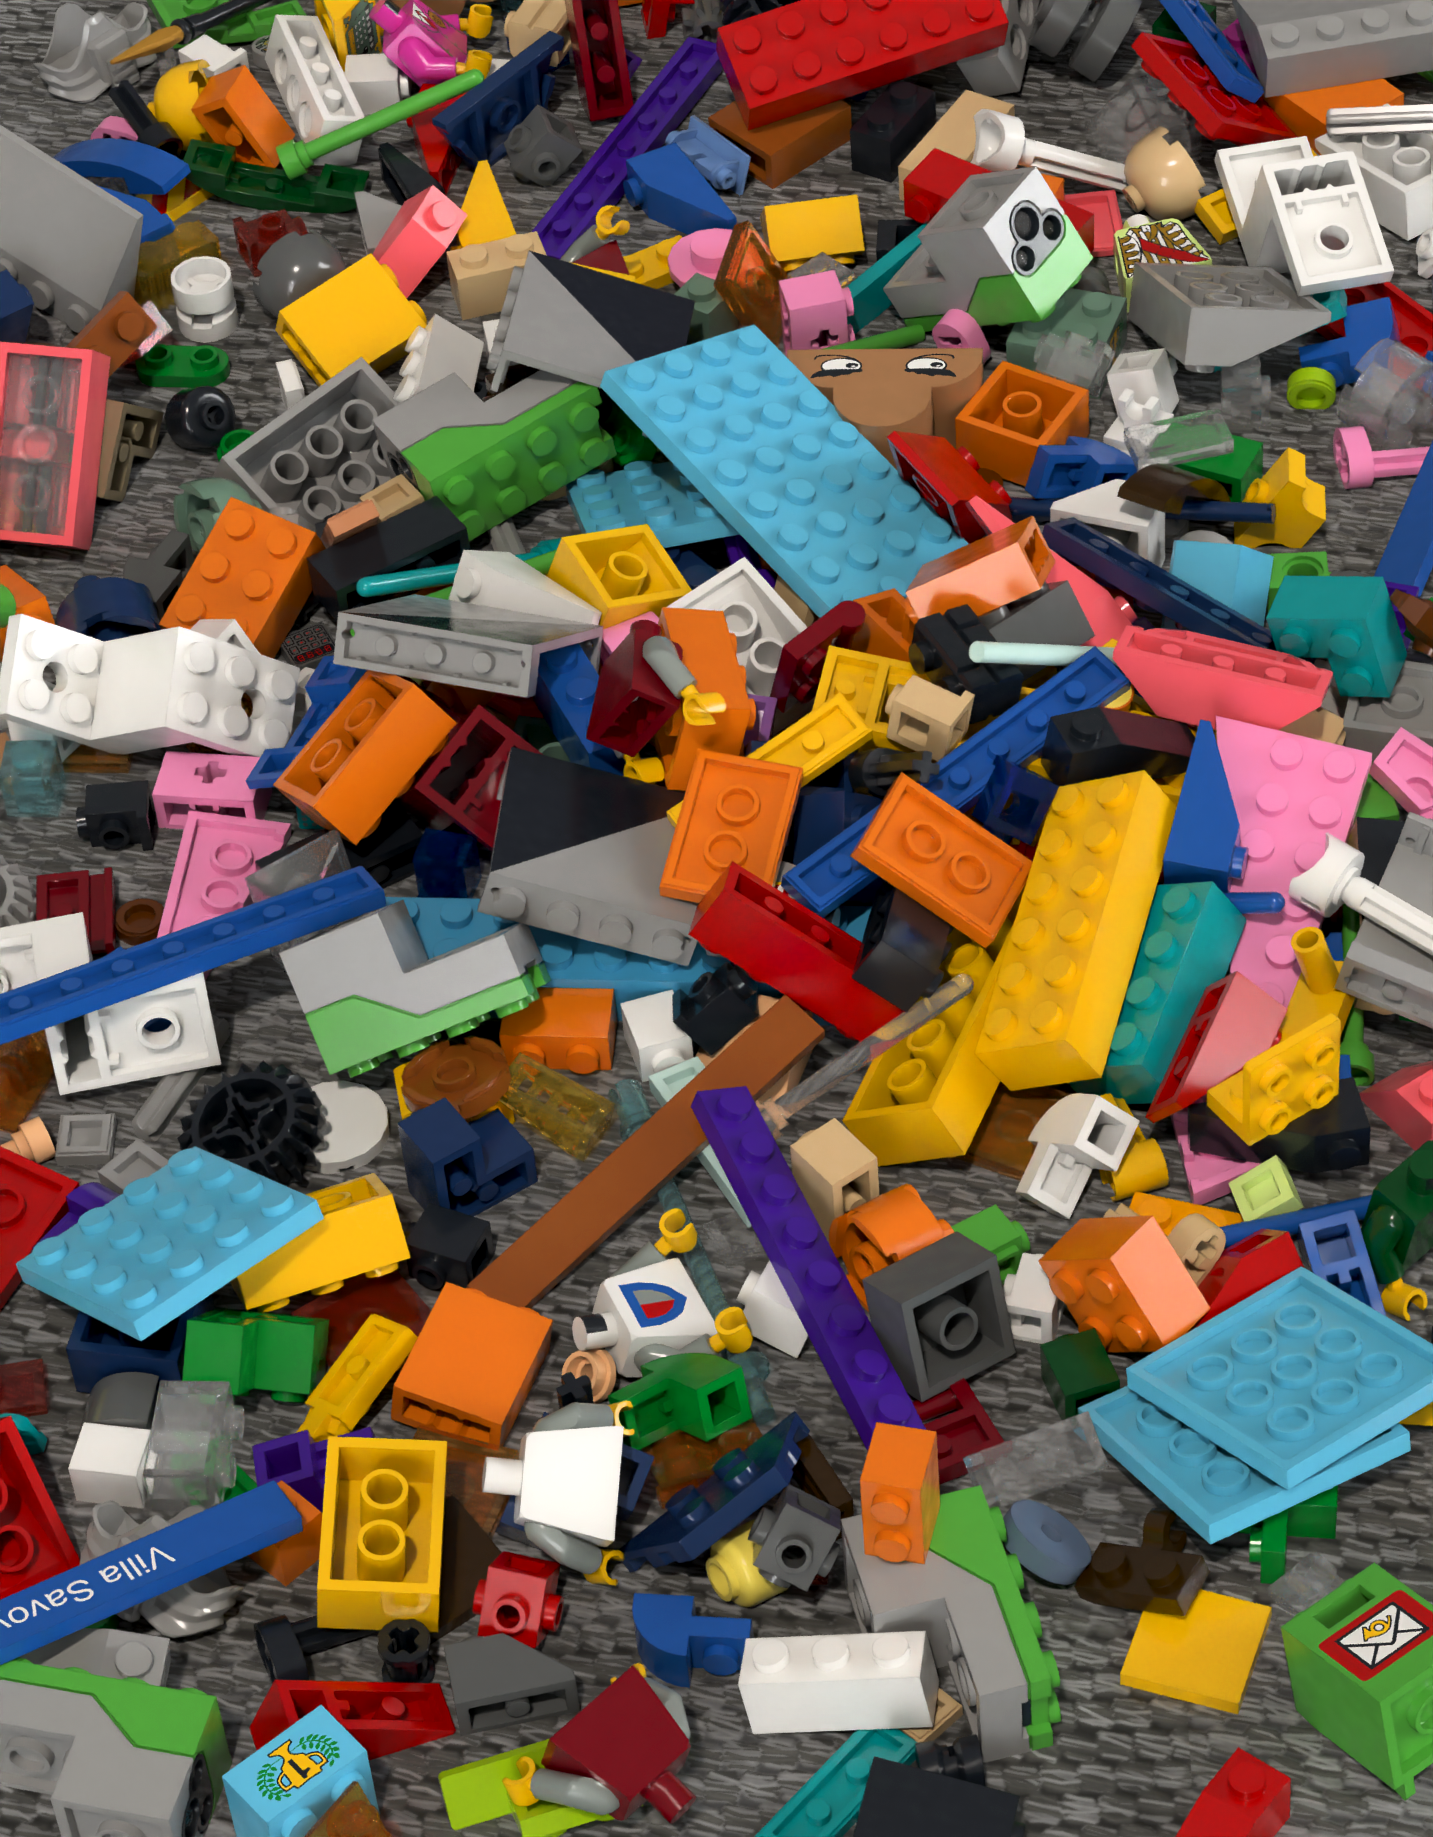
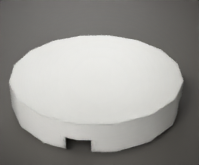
[303,1080,390,1174]

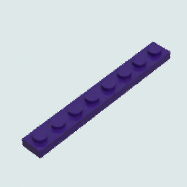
[532,36,723,260]
[691,1086,926,1451]

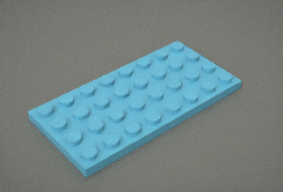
[600,324,969,618]

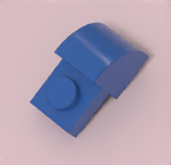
[1025,436,1139,499]
[632,1593,754,1688]

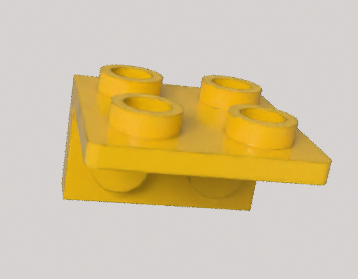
[1207,1013,1341,1146]

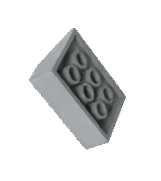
[1232,0,1433,98]
[0,125,144,333]
[1128,262,1332,373]
[213,357,398,532]

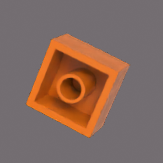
[955,361,1089,486]
[1038,1215,1210,1352]

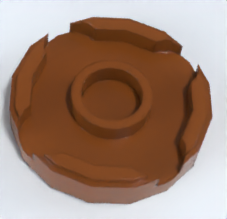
[401,1036,512,1119]

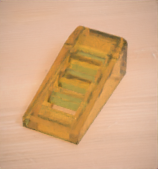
[499,1052,615,1162]

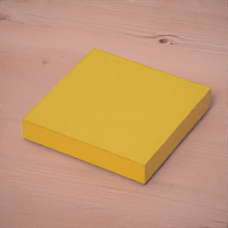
[1120,1589,1272,1715]

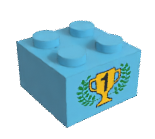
[222,1705,380,1837]

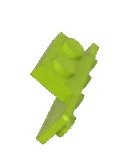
[438,1739,644,1837]

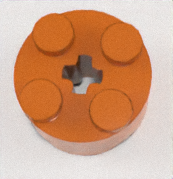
[829,1183,954,1312]

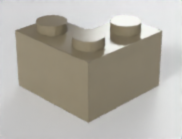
[69,399,164,502]

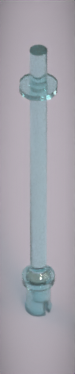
[608,1079,775,1424]

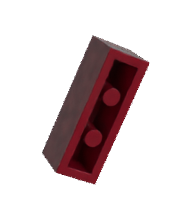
[565,0,633,121]

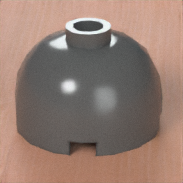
[252,229,346,318]

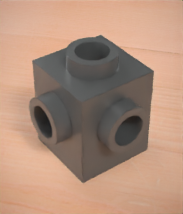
[504,104,582,187]
[748,1484,841,1591]

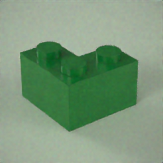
[182,1308,329,1403]

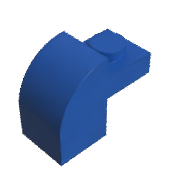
[1298,297,1402,396]

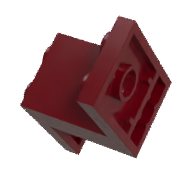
[356,672,543,852]

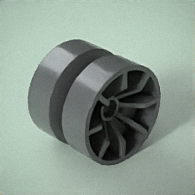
[1027,0,1142,82]

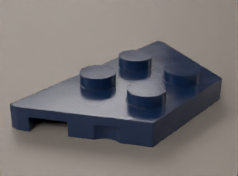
[432,31,564,171]
[618,1411,810,1572]

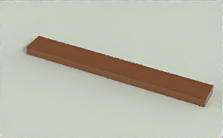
[467,994,825,1309]

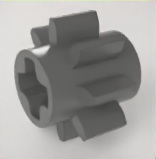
[681,0,725,43]

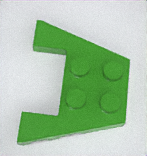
[147,0,307,48]

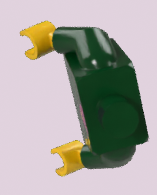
[1361,1140,1433,1322]

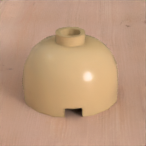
[1122,126,1206,221]

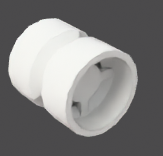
[171,256,239,343]

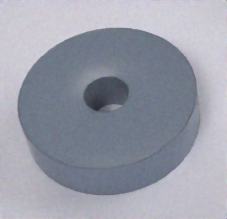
[1003,1500,1092,1585]

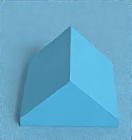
[1161,540,1274,630]

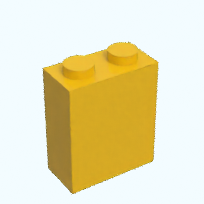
[275,253,427,387]

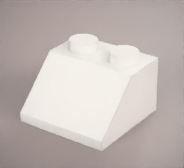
[1050,479,1165,568]

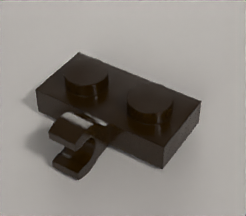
[1074,1508,1210,1617]

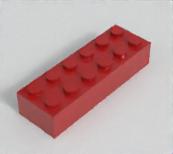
[716,0,1009,131]

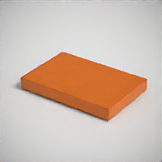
[659,749,804,903]
[850,772,1033,949]

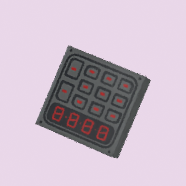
[279,621,335,671]

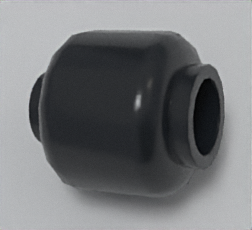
[164,385,236,450]

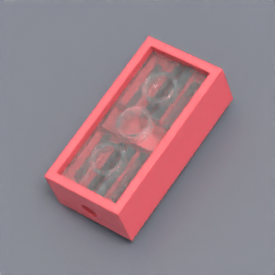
[0,342,111,551]

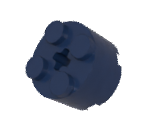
[56,575,162,642]

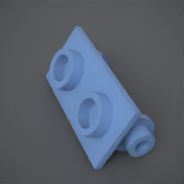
[665,115,751,196]

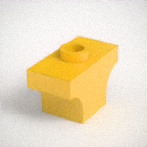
[1234,447,1326,548]

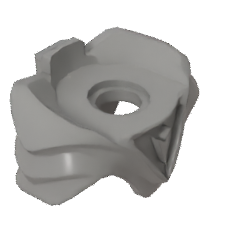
[33,2,156,103]
[79,1501,245,1638]

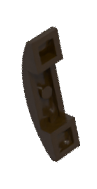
[1117,463,1231,515]

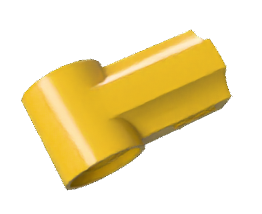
[1099,1093,1169,1202]

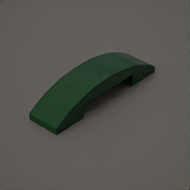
[183,139,370,214]

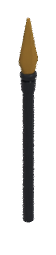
[110,0,273,65]

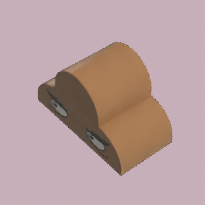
[787,348,984,470]

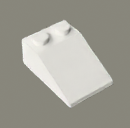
[1315,103,1433,241]
[448,550,602,645]
[667,557,816,736]

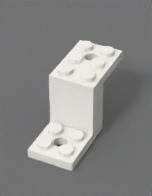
[1214,136,1394,297]
[0,614,300,757]
[0,912,221,1095]

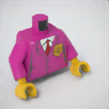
[369,0,493,88]

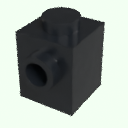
[404,1203,494,1289]

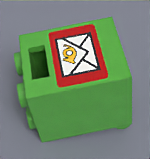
[1281,1562,1433,1800]

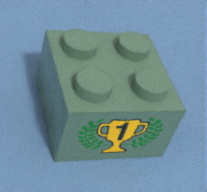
[1006,288,1127,399]

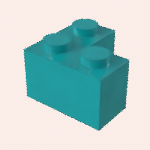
[1266,576,1407,698]

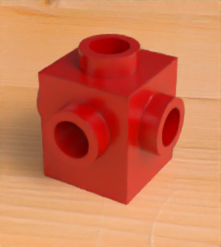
[473,1551,564,1648]

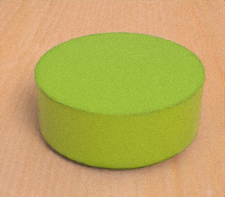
[1287,367,1336,409]

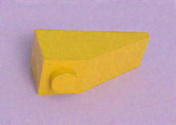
[450,160,516,251]

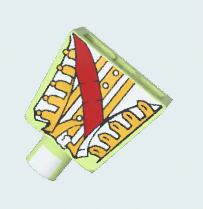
[1113,214,1212,313]

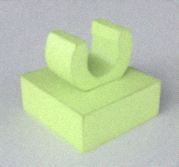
[1228,1155,1304,1222]

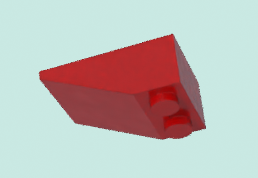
[887,431,1013,544]
[0,1415,80,1600]

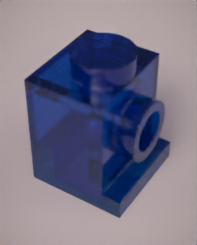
[972,755,1059,845]
[413,828,482,898]

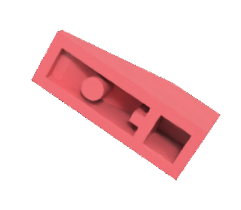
[372,185,467,298]

